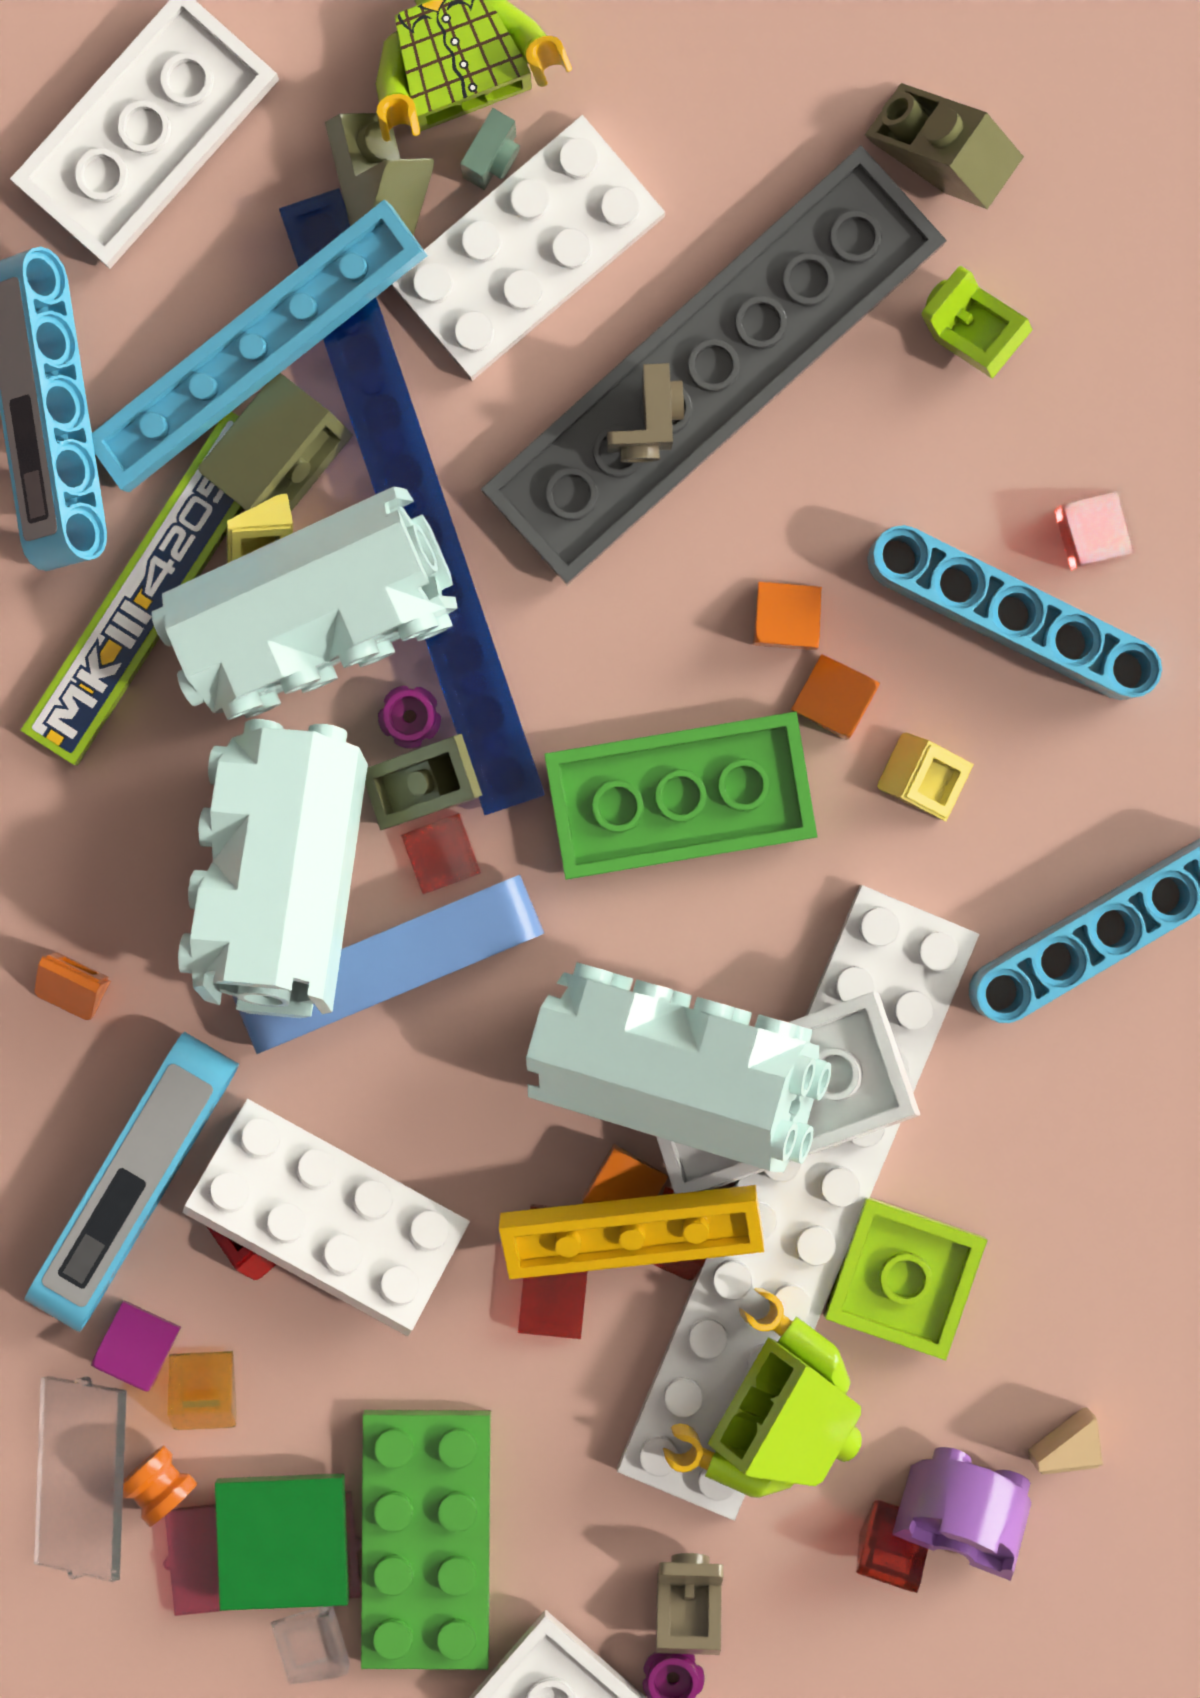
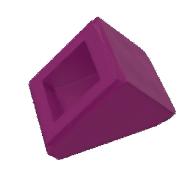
[91,1300,181,1392]

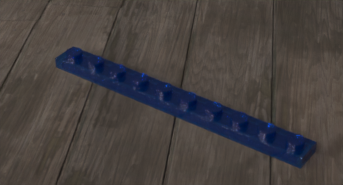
[279,188,545,816]

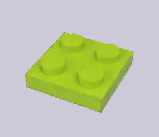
[824,1197,988,1361]

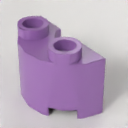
[892,1447,1032,1581]

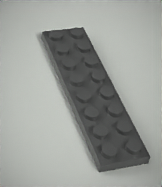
[481,146,947,586]

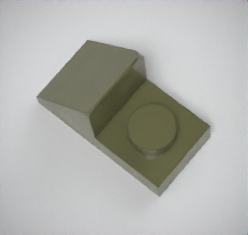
[325,113,434,235]
[365,734,482,830]

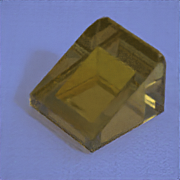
[167,1351,237,1430]

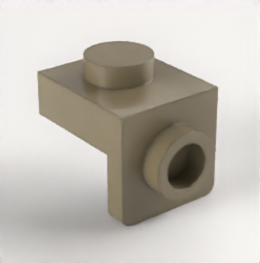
[607,363,684,463]
[656,1553,723,1655]

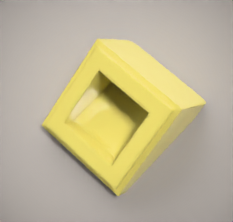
[227,493,293,563]
[877,732,974,821]

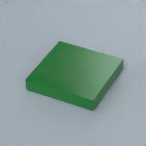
[215,1473,349,1611]

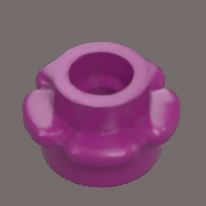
[378,686,441,748]
[642,1651,705,1698]

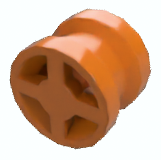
[116,1445,198,1527]

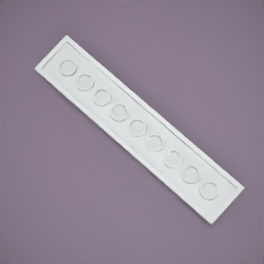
[617,885,979,1521]

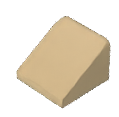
[1028,1407,1103,1475]

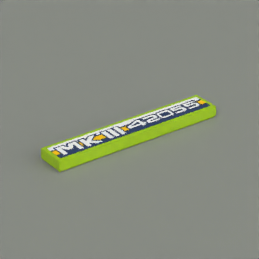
[20,412,243,766]

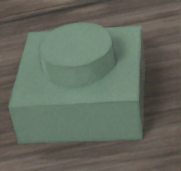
[460,108,520,190]

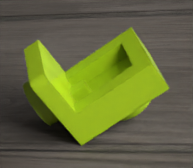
[921,266,1033,379]

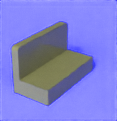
[198,373,353,511]

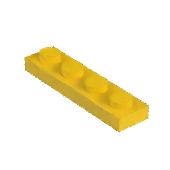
[499,1185,764,1280]

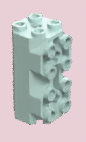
[152,486,458,720]
[178,719,368,1018]
[526,962,831,1172]

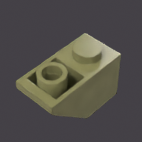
[865,83,1024,209]

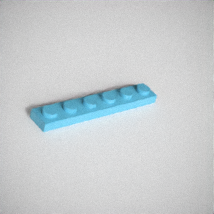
[92,200,428,492]

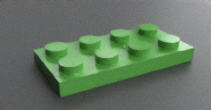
[544,711,818,880]
[361,1410,491,1670]

